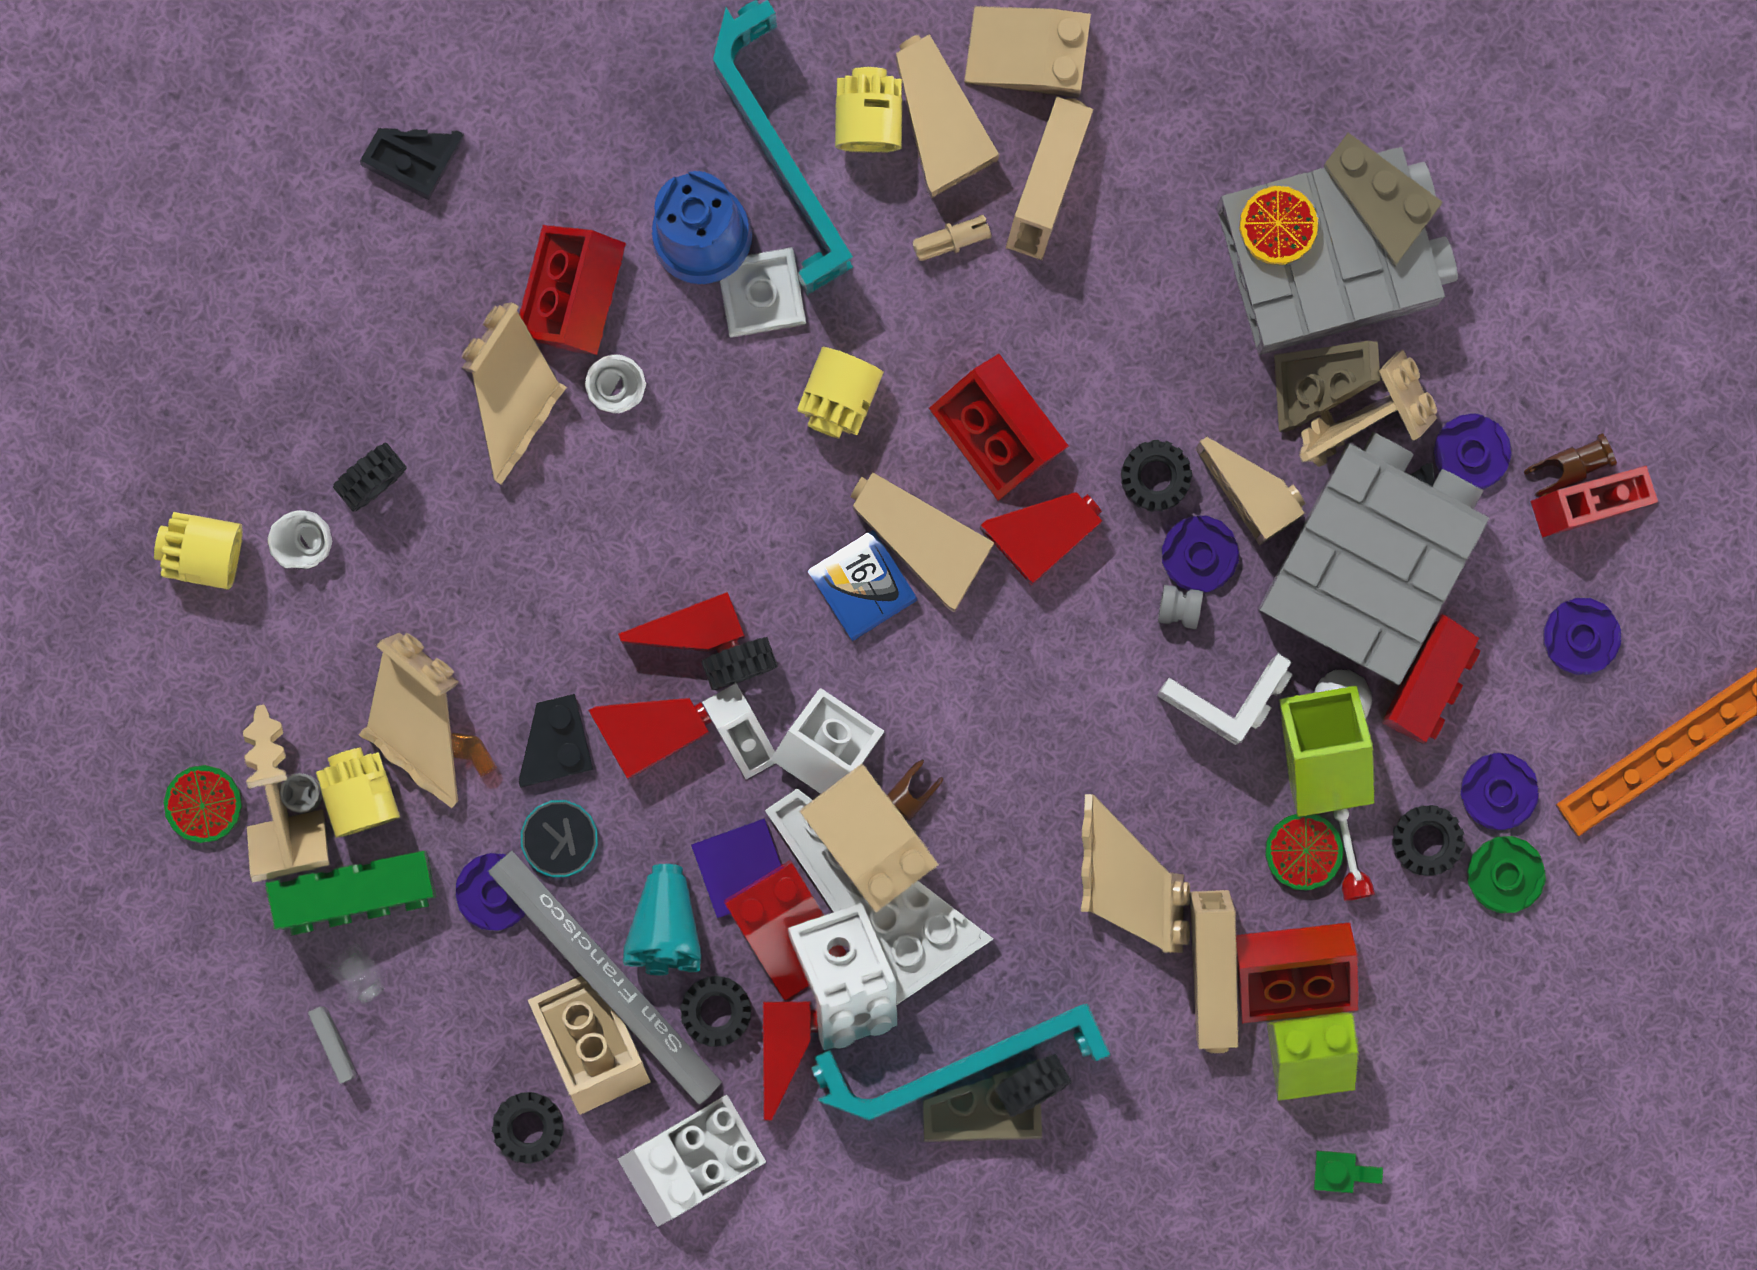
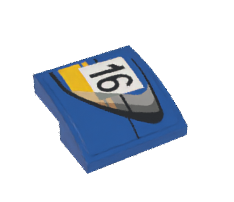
[808,530,918,642]

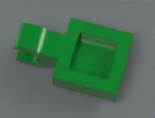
[1314,1150,1383,1193]

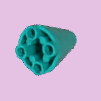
[623,864,701,976]

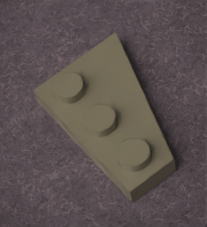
[1324,132,1443,266]
[1274,341,1380,432]
[923,1059,1042,1142]

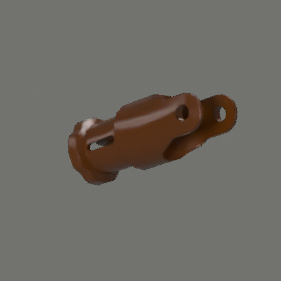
[1524,433,1617,498]
[887,759,943,821]

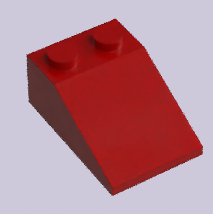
[724,860,848,1000]

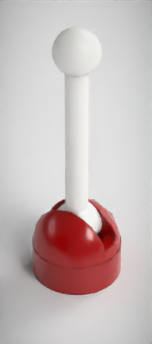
[1334,809,1375,901]

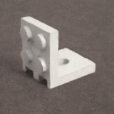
[1157,654,1292,745]
[788,903,897,1051]

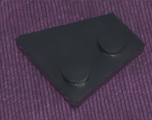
[360,128,464,201]
[518,694,593,788]

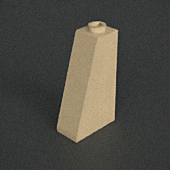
[896,34,999,198]
[1006,97,1093,260]
[850,472,994,612]
[1190,890,1238,1053]

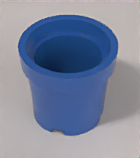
[652,171,752,284]

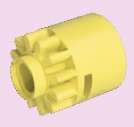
[835,67,902,152]
[797,347,884,439]
[154,512,243,590]
[316,748,400,838]

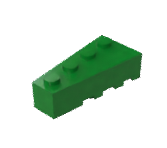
[265,851,437,936]

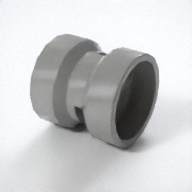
[1158,585,1203,629]
[280,773,323,813]

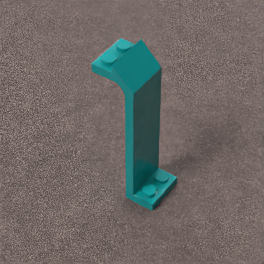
[713,0,853,295]
[812,1004,1110,1120]

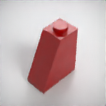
[980,492,1102,586]
[588,698,712,780]

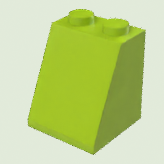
[1279,685,1374,817]
[1267,1012,1358,1101]

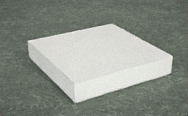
[720,247,806,338]

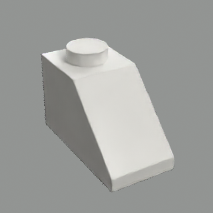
[702,683,775,780]

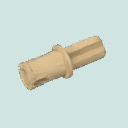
[913,215,991,261]

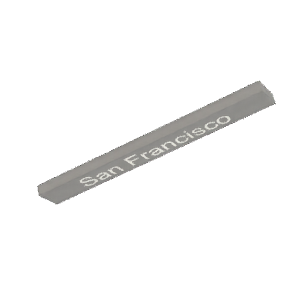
[488,851,722,1105]

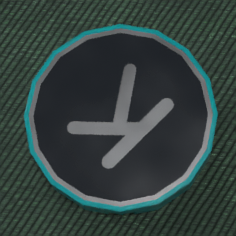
[521,800,598,877]

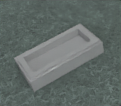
[308,1006,357,1084]

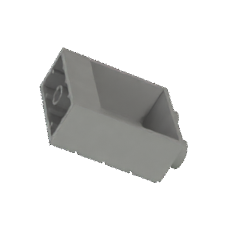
[1216,147,1458,355]
[1258,432,1489,685]

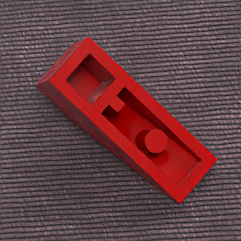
[1530,465,1658,538]
[618,592,745,653]
[763,1001,818,1121]

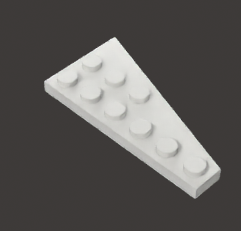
[765,789,993,1005]

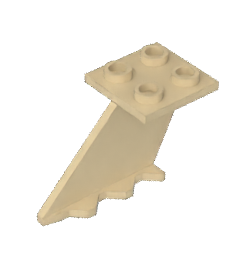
[461,302,567,485]
[1300,350,1437,467]
[359,632,458,808]
[243,704,329,882]
[1081,794,1190,953]

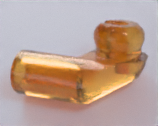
[451,733,497,777]

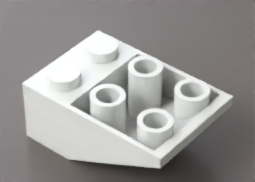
[618,1095,766,1227]

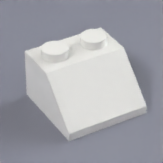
[770,688,884,794]

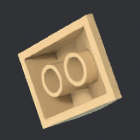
[964,6,1091,98]
[1195,437,1305,545]
[799,764,939,912]
[528,976,651,1115]

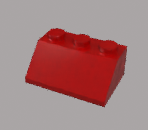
[519,225,626,355]
[929,354,1069,501]
[1381,614,1481,744]
[1236,922,1359,1024]

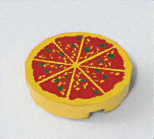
[1239,186,1318,265]

